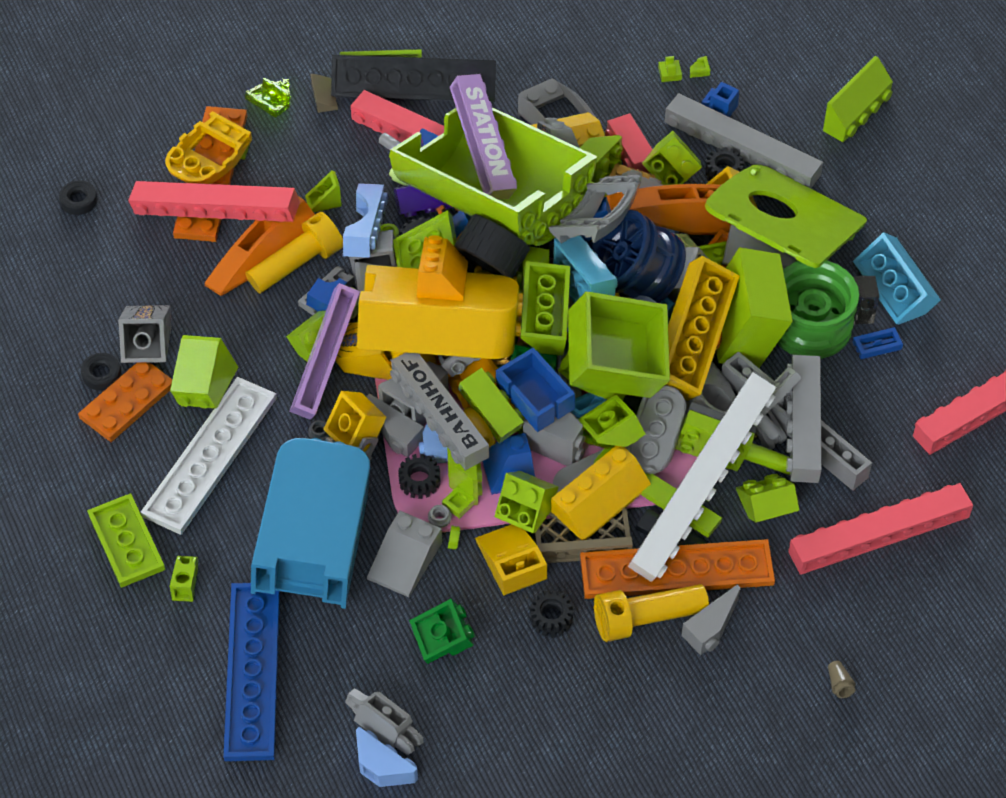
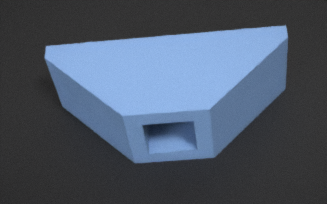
[356,727,418,787]

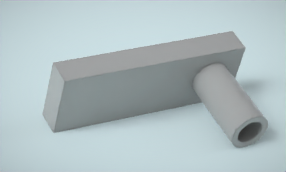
[757,367,802,440]

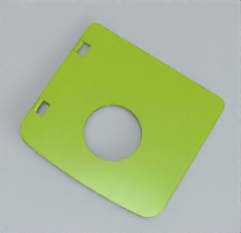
[705,165,867,268]

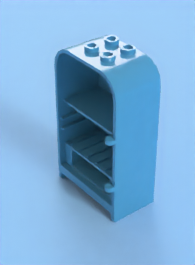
[251,438,370,609]

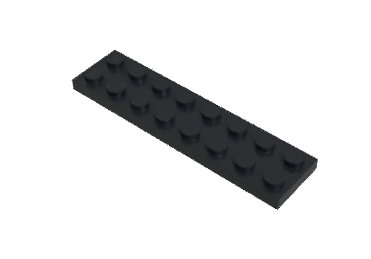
[331,55,496,102]

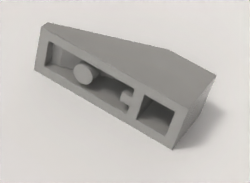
[366,394,424,457]
[681,585,740,655]

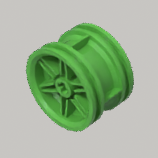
[777,261,859,359]

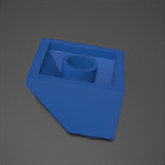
[482,433,535,495]

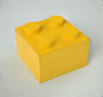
[323,391,386,452]

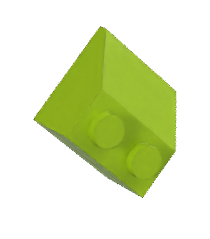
[578,394,646,447]

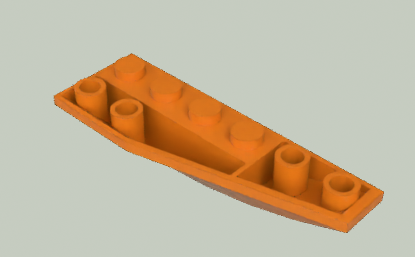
[606,184,730,235]
[204,196,315,296]

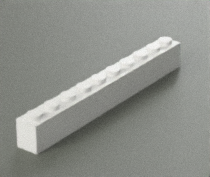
[628,372,776,582]

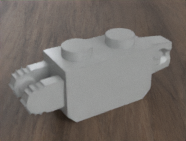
[345,688,424,755]

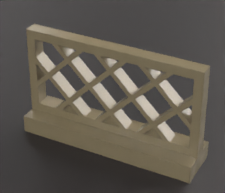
[535,507,633,563]

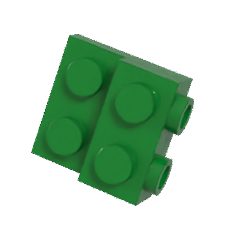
[409,599,475,664]

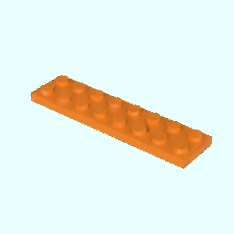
[173,106,247,242]
[580,539,775,599]

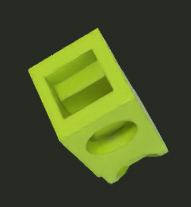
[170,556,198,602]

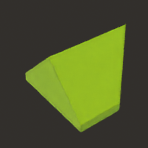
[305,170,342,212]

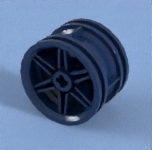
[590,210,686,303]

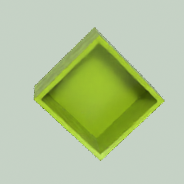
[716,247,793,368]
[568,291,670,398]

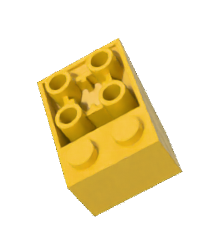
[475,524,547,596]

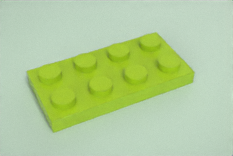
[87,493,165,588]

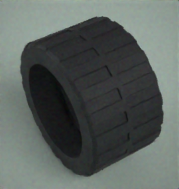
[454,214,530,278]

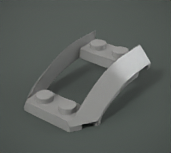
[517,78,605,134]
[549,175,641,244]

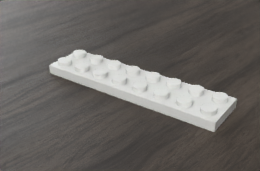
[141,377,277,535]

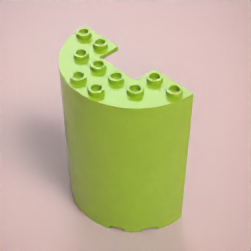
[389,107,597,246]

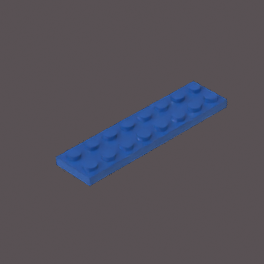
[223,583,280,761]

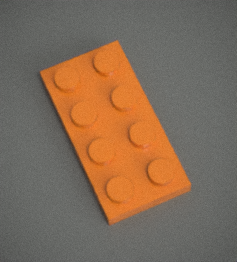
[78,362,173,442]

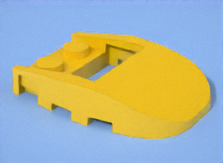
[165,111,252,184]

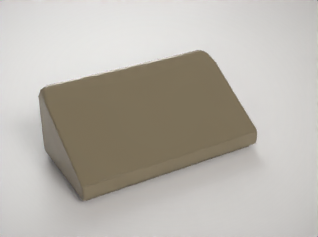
[310,74,338,113]

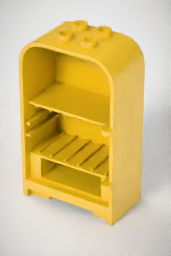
[357,265,523,359]

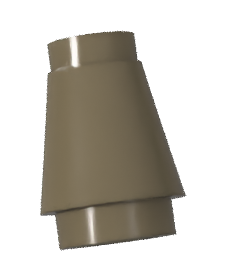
[828,661,856,698]

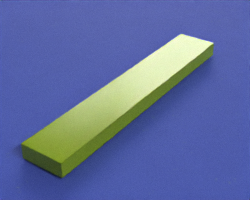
[594,445,722,538]

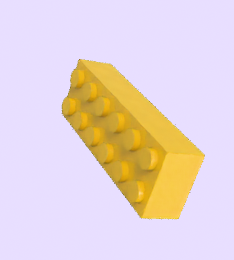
[666,256,740,401]

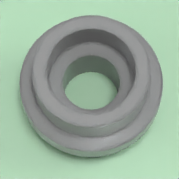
[428,505,452,528]

